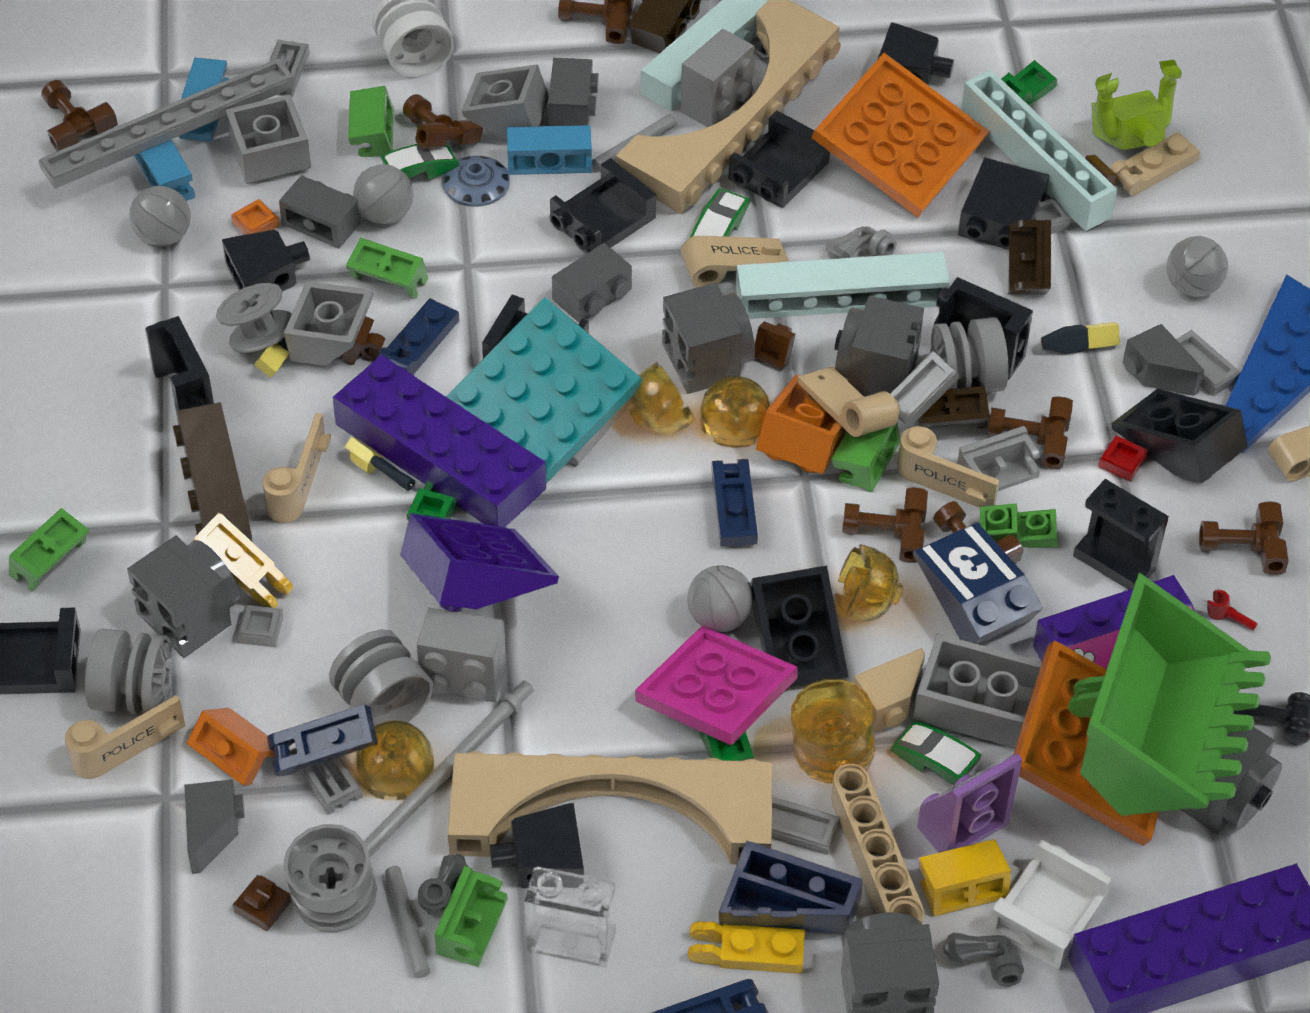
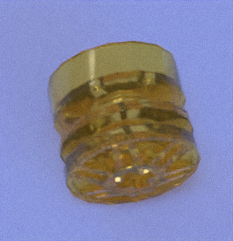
[791,679,875,783]

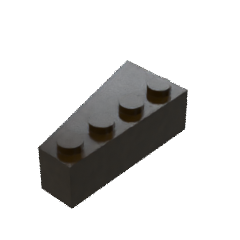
[628,0,701,53]
[173,402,253,543]

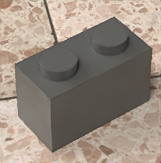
[548,57,599,126]
[279,175,361,249]
[552,243,632,323]

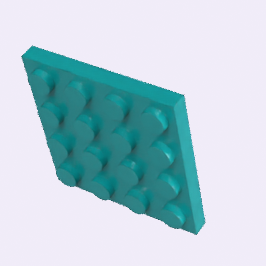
[446,297,644,484]

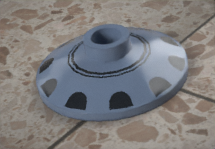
[442,156,510,207]

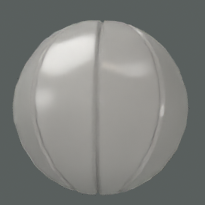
[353,164,413,224]
[129,186,191,246]
[1166,236,1228,297]
[687,565,754,632]

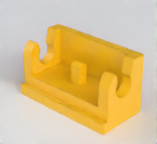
[919,839,1011,917]

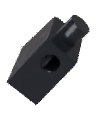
[877,22,954,86]
[222,230,310,292]
[489,803,584,890]

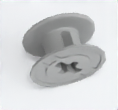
[216,283,292,353]

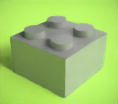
[680,28,755,127]
[225,94,311,183]
[417,607,506,702]

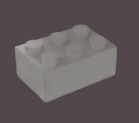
[913,633,1042,748]

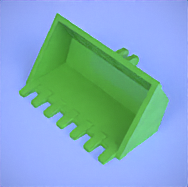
[1068,573,1271,816]

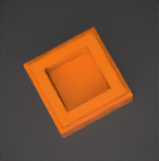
[231,199,280,235]

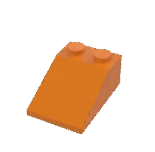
[755,374,847,474]

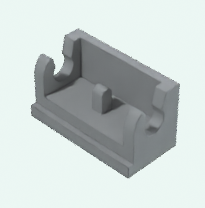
[957,426,1040,491]

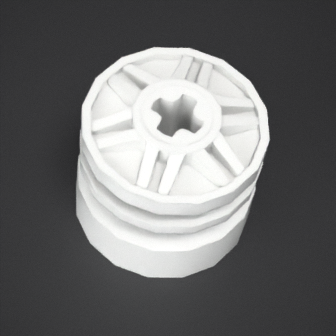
[372,0,454,77]

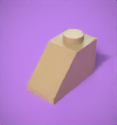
[852,648,925,732]

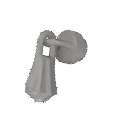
[826,226,897,259]

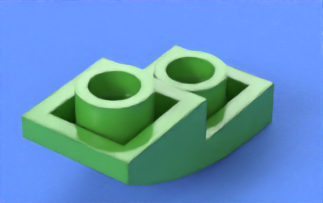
[980,503,1058,548]

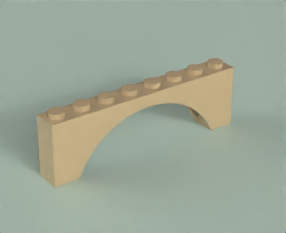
[616,0,841,214]
[448,751,772,864]

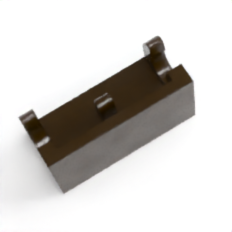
[1008,220,1051,295]
[915,386,990,429]

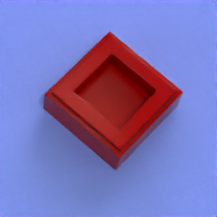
[1098,435,1148,482]

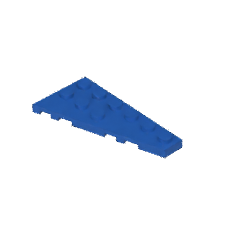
[1225,274,1310,454]

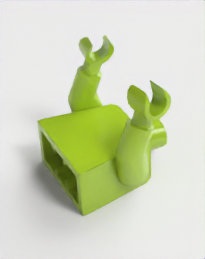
[1091,59,1182,150]

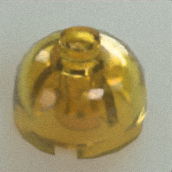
[628,361,695,435]
[699,376,770,448]
[835,544,903,622]
[356,720,434,800]

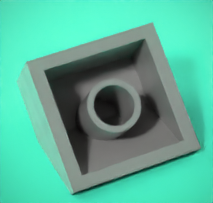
[461,64,549,139]
[284,281,374,366]

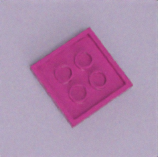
[635,626,798,745]

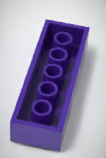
[332,355,546,527]
[1068,863,1310,1013]

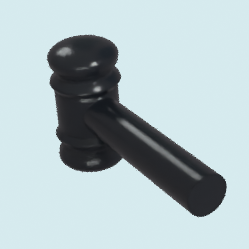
[1233,692,1310,745]

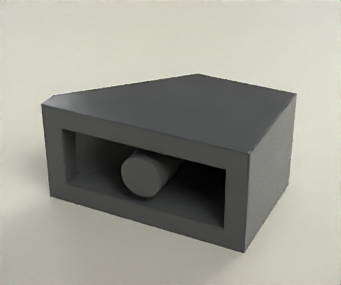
[1122,324,1204,396]
[184,779,245,874]

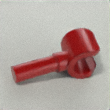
[1207,590,1258,631]

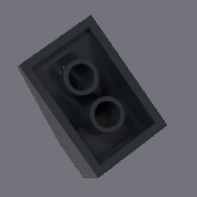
[1111,388,1248,483]
[750,565,849,689]

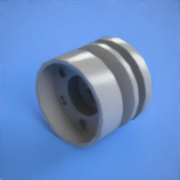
[930,317,1008,393]
[85,628,172,715]
[329,629,433,734]
[283,824,377,932]

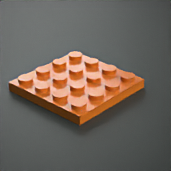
[811,53,990,218]
[1013,640,1159,846]

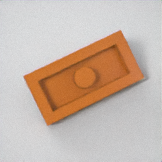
[186,708,275,786]

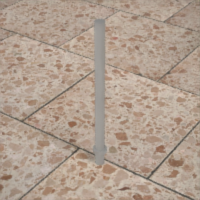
[364,680,534,857]

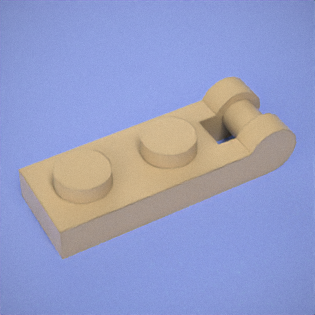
[1110,132,1200,196]

